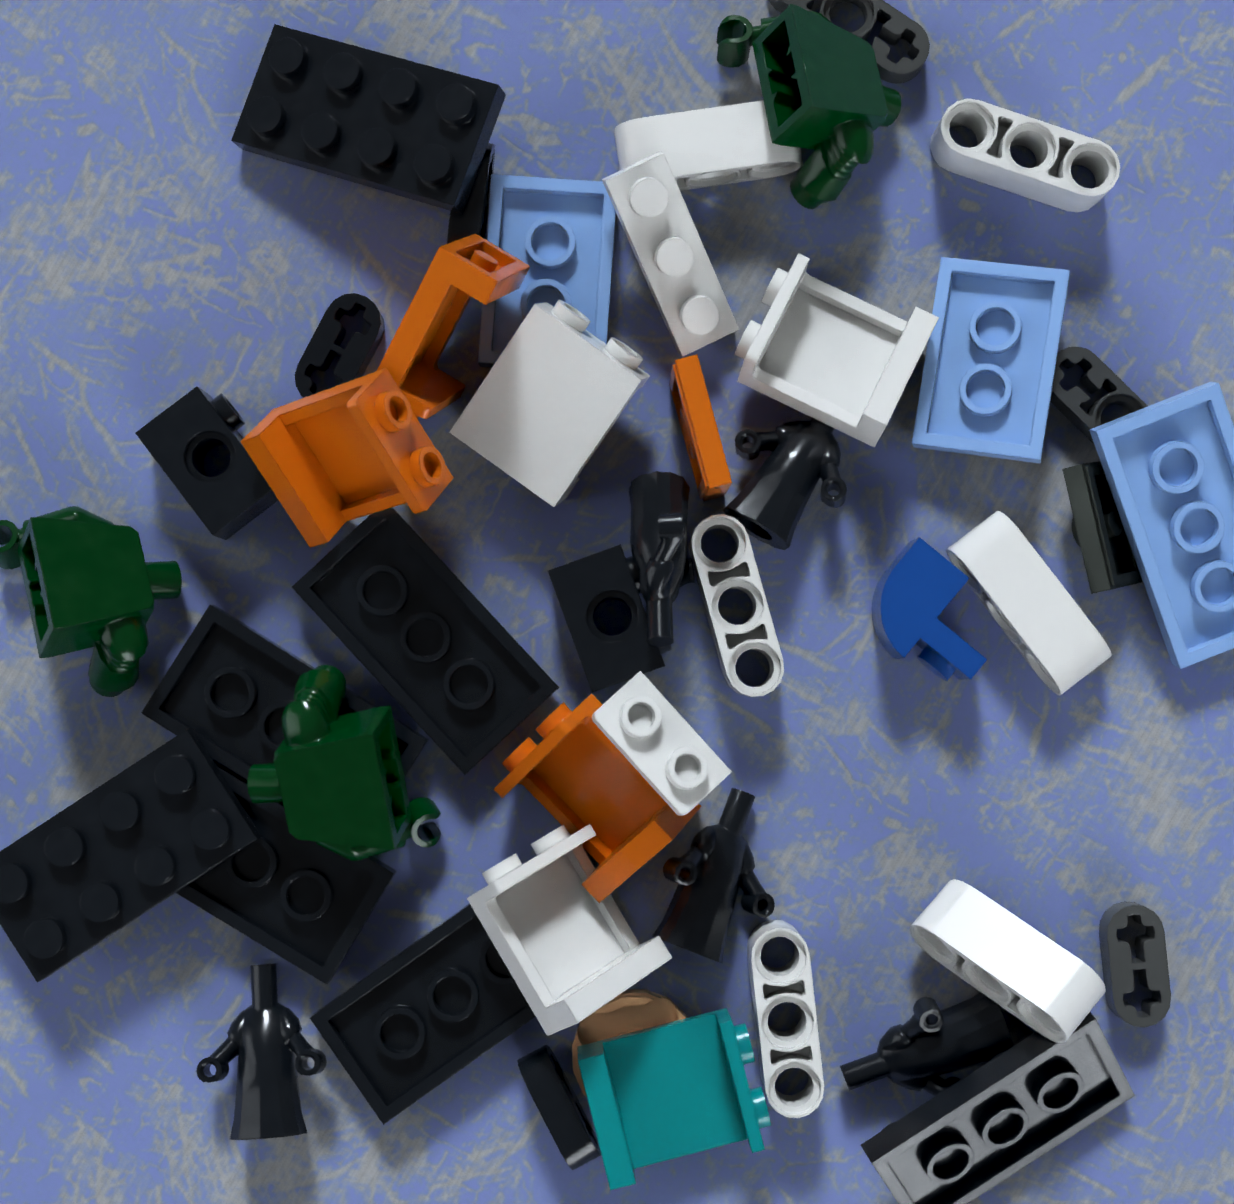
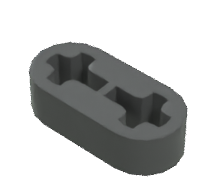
[1099,901,1171,1027]

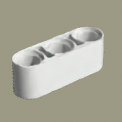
[930,98,1120,213]
[614,100,803,191]
[946,511,1112,696]
[689,514,784,697]
[909,879,1106,1044]
[747,920,824,1118]

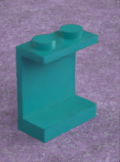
[577,1008,771,1190]

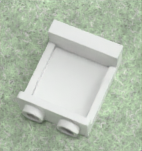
[735,253,939,447]
[449,300,650,507]
[592,671,732,816]
[467,824,672,1036]

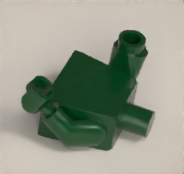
[716,4,901,209]
[0,506,182,697]
[247,665,441,861]

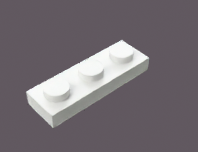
[602,152,739,357]

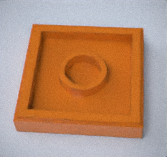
[669,354,732,502]

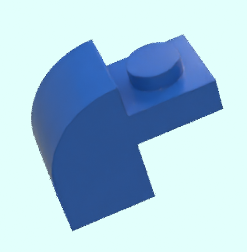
[872,537,987,681]

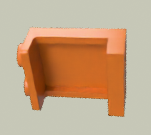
[377,234,530,419]
[240,368,454,548]
[493,693,702,903]

